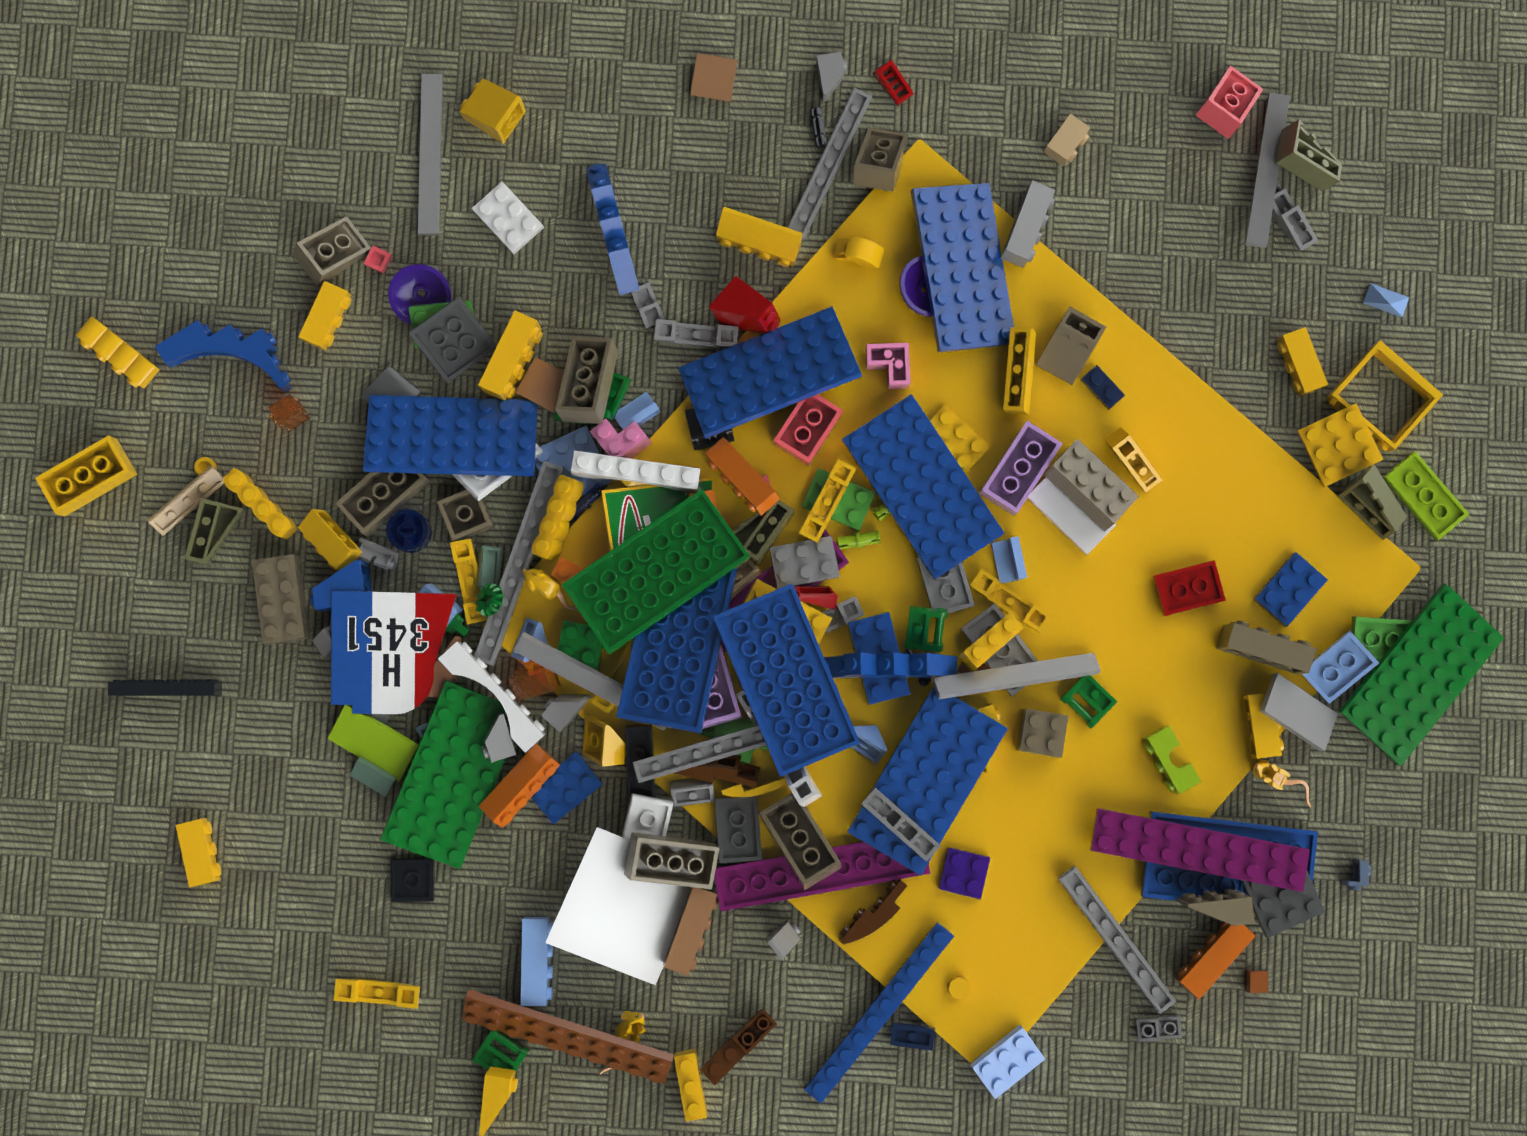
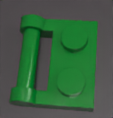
[905,606,948,652]
[1060,675,1118,729]
[472,1030,530,1070]

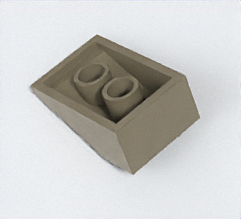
[853,127,908,192]
[292,216,371,287]

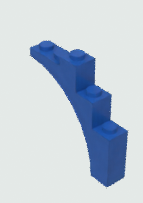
[586,163,639,295]
[155,320,292,393]
[824,652,958,679]

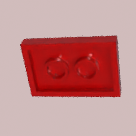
[1153,560,1226,616]

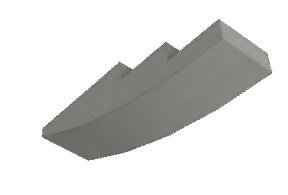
[1252,181,1318,251]
[861,788,941,862]

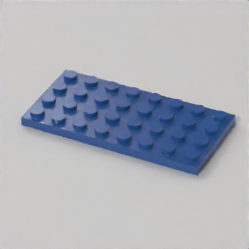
[910,183,1014,352]
[678,306,862,439]
[842,394,1005,580]
[363,395,538,476]
[616,568,738,734]
[713,583,860,777]
[847,685,1008,876]
[1141,811,1318,901]

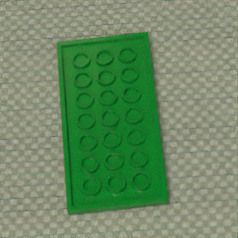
[561,489,751,655]
[1338,584,1504,766]
[380,680,513,869]

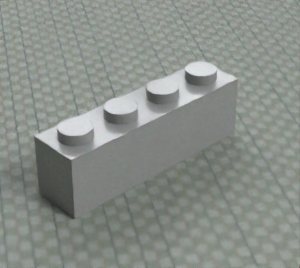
[1001,180,1055,268]

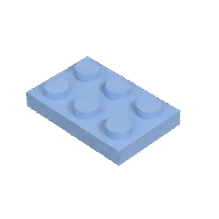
[1302,630,1379,704]
[970,1025,1045,1099]

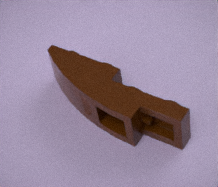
[674,755,760,788]
[839,879,907,945]
[699,1008,777,1086]

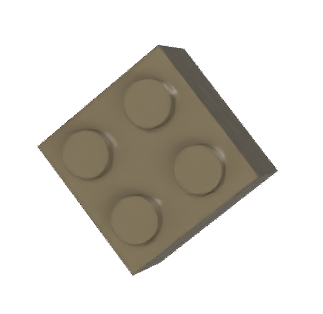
[437,490,495,541]
[1016,709,1068,758]

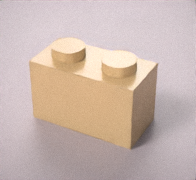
[1044,114,1090,166]

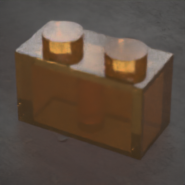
[268,394,311,431]
[508,664,561,702]

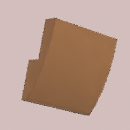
[690,53,738,102]
[515,357,564,413]

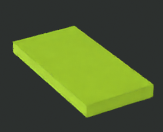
[1383,451,1469,541]
[327,705,419,782]

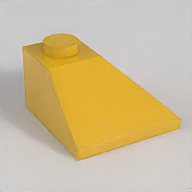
[582,714,626,767]

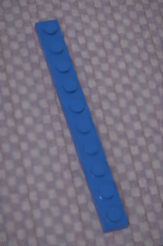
[804,922,954,1103]

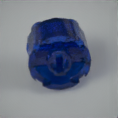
[386,509,432,553]

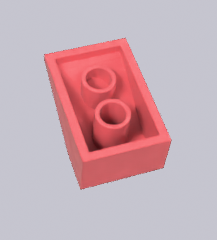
[1196,65,1263,139]

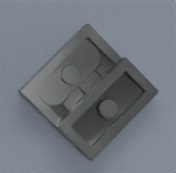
[360,366,422,404]

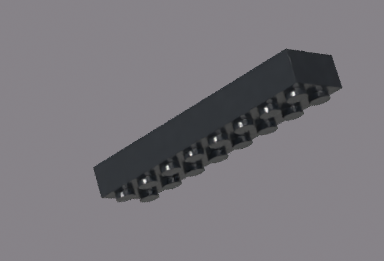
[108,679,222,696]
[625,724,656,806]

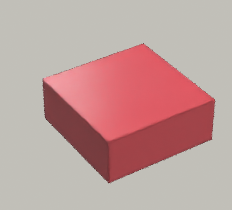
[363,245,392,274]

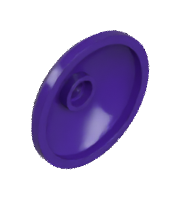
[899,256,931,317]
[388,264,451,325]

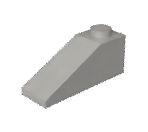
[767,920,801,960]

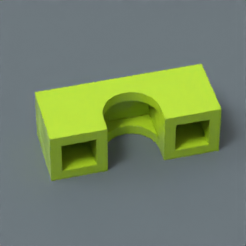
[1143,726,1201,794]

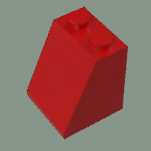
[709,276,781,334]

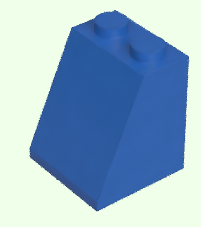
[310,560,372,612]

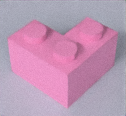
[865,343,910,389]
[590,419,652,459]

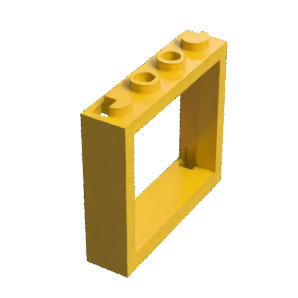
[1326,340,1443,453]

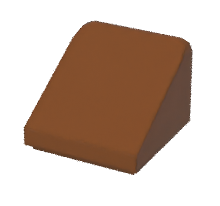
[1246,970,1268,993]

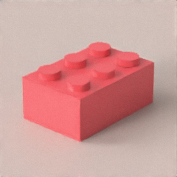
[773,394,843,467]

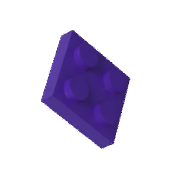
[939,847,990,899]

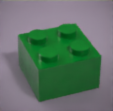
[558,620,604,671]

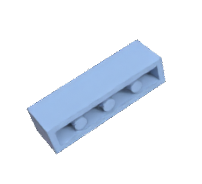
[520,917,554,1006]

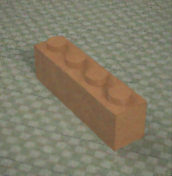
[663,887,719,976]

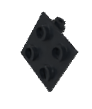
[685,408,735,451]

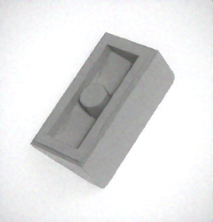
[670,778,715,807]

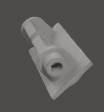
[358,537,399,571]

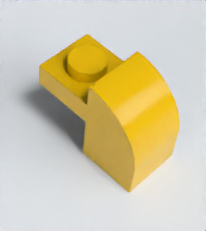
[833,236,884,269]

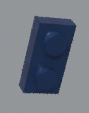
[1081,365,1125,410]
[890,1022,935,1051]

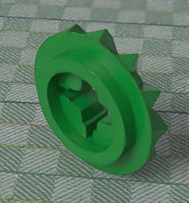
[475,583,503,617]

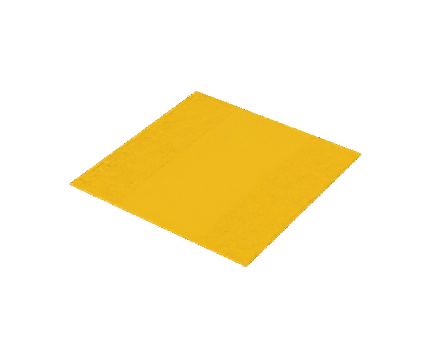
[482,140,1420,1063]

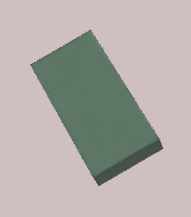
[476,545,502,588]
[350,757,396,797]

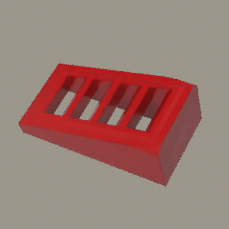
[873,59,914,106]
[794,586,838,609]

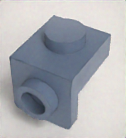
[1341,859,1371,890]

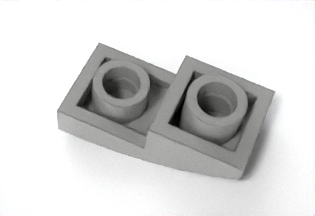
[1136,1015,1182,1042]

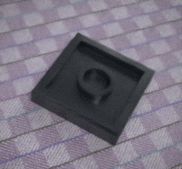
[391,858,435,902]

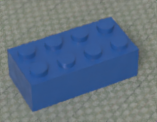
[847,612,911,705]

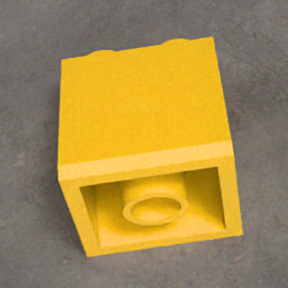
[460,78,526,144]

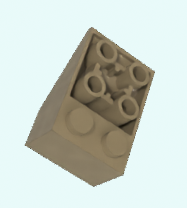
[1036,307,1106,385]
[1176,888,1255,926]

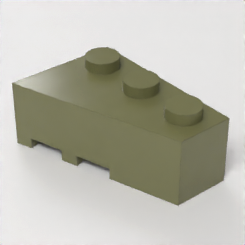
[1276,119,1342,191]
[1338,464,1407,540]
[184,498,246,565]
[733,500,795,564]

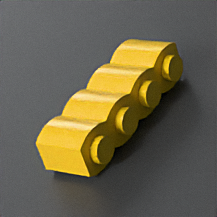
[76,316,160,388]
[223,468,298,540]
[532,474,584,561]

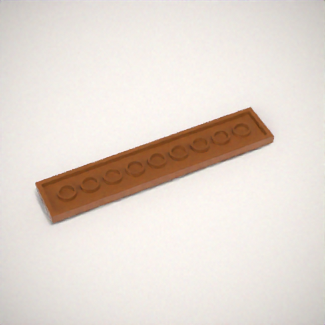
[462,989,674,1084]

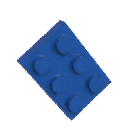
[1254,552,1328,627]
[531,752,603,825]

